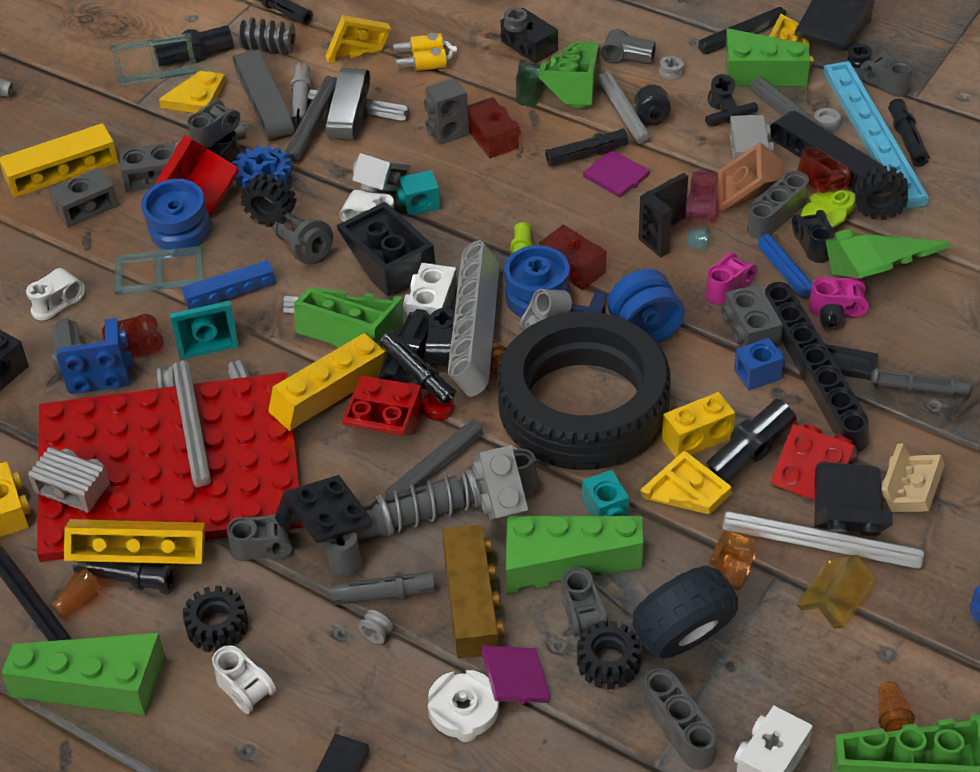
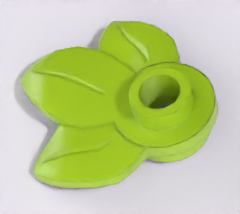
[801,190,855,228]

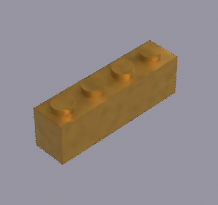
[442,524,504,659]

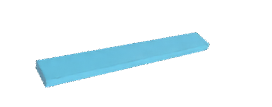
[823,61,929,210]

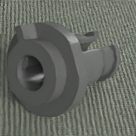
[274,212,333,264]

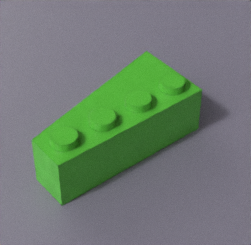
[506,516,643,594]
[1,633,165,715]

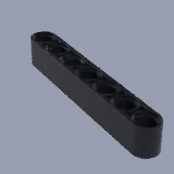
[765,281,869,452]

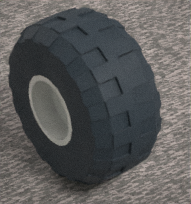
[632,565,738,659]

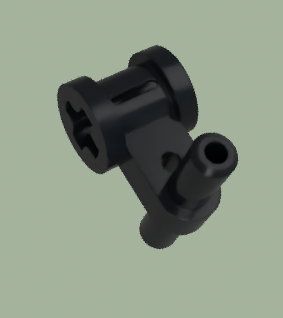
[705,74,758,126]

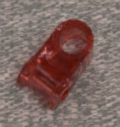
[797,147,851,193]
[102,314,164,357]

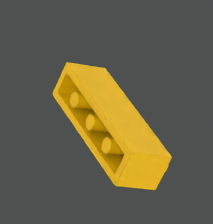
[0,123,119,198]
[268,333,386,431]
[64,519,205,564]

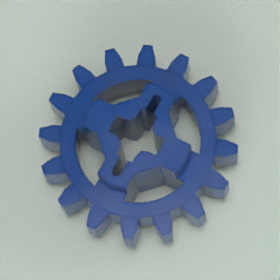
[232,145,293,189]

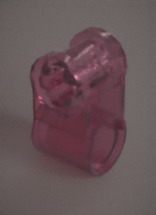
[685,169,717,222]

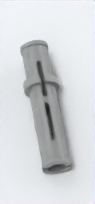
[290,62,311,128]

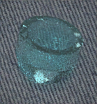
[687,227,709,250]

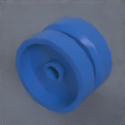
[141,179,211,251]
[504,245,570,317]
[607,269,685,343]

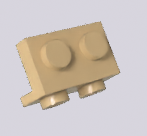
[881,443,945,512]

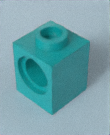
[396,170,440,216]
[582,470,629,516]

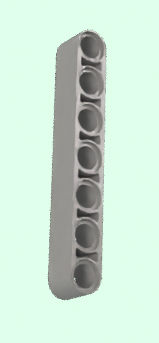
[448,240,500,397]

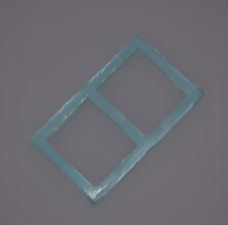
[110,33,197,85]
[114,246,204,295]

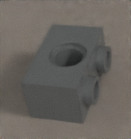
[48,167,118,228]

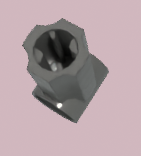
[601,29,656,64]
[51,318,83,375]

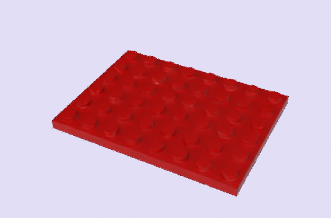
[37,372,304,562]

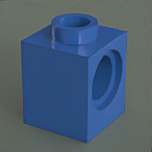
[734,338,785,391]

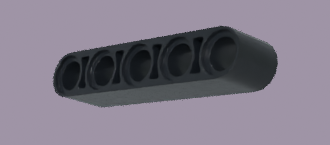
[770,111,888,194]

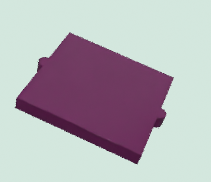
[583,150,650,198]
[481,644,551,705]

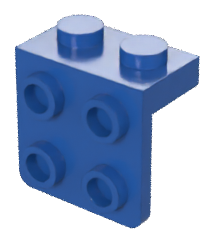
[56,318,134,394]

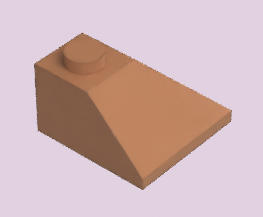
[718,142,783,212]

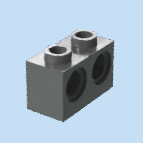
[424,77,469,145]
[120,142,176,192]
[721,284,783,347]

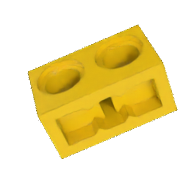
[662,392,735,458]

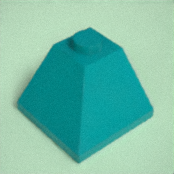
[169,301,239,360]

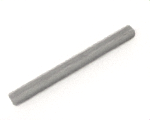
[723,511,924,569]

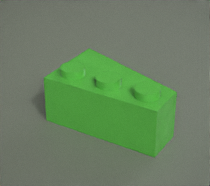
[725,28,810,86]
[294,287,403,349]

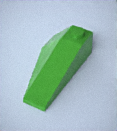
[539,42,599,108]
[826,229,951,278]

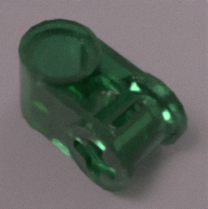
[516,60,545,106]

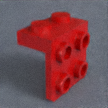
[155,134,239,215]
[771,424,858,501]

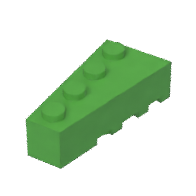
[831,714,980,772]

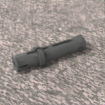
[331,571,435,605]

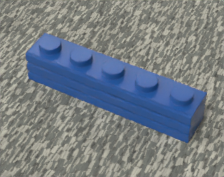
[181,260,276,310]

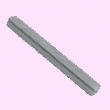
[172,360,211,487]

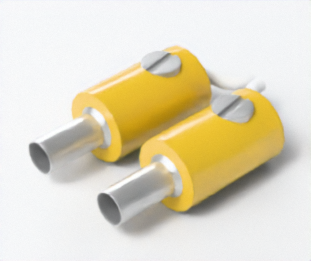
[393,33,457,71]

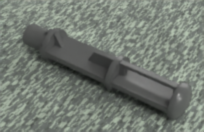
[871,368,970,396]

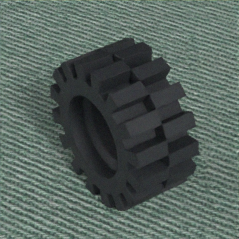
[855,166,908,220]
[241,173,297,227]
[182,586,248,652]
[577,621,641,689]

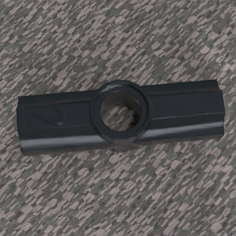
[153,25,234,67]
[378,309,430,383]
[706,398,797,483]

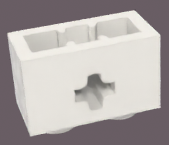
[734,705,813,772]

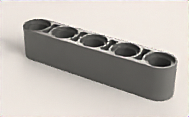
[233,49,294,141]

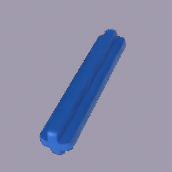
[758,234,812,298]

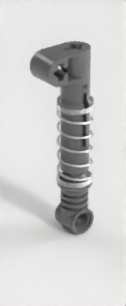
[319,448,539,576]

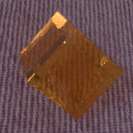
[709,530,756,590]

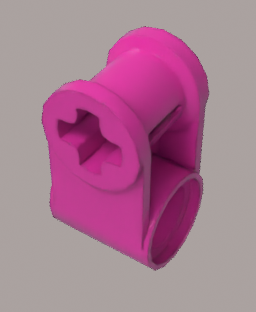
[705,252,757,305]
[808,277,869,318]

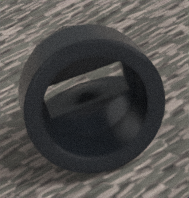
[819,304,844,330]

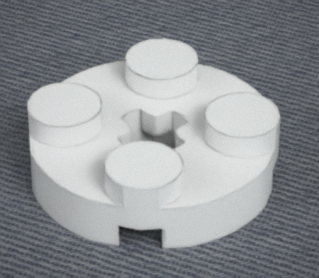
[428,670,500,742]

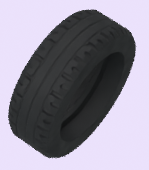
[497,312,671,470]

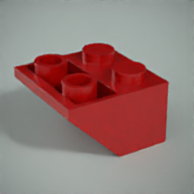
[342,375,423,436]

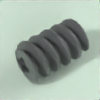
[238,17,296,55]

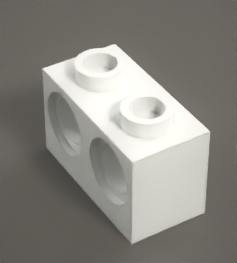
[403,263,457,316]

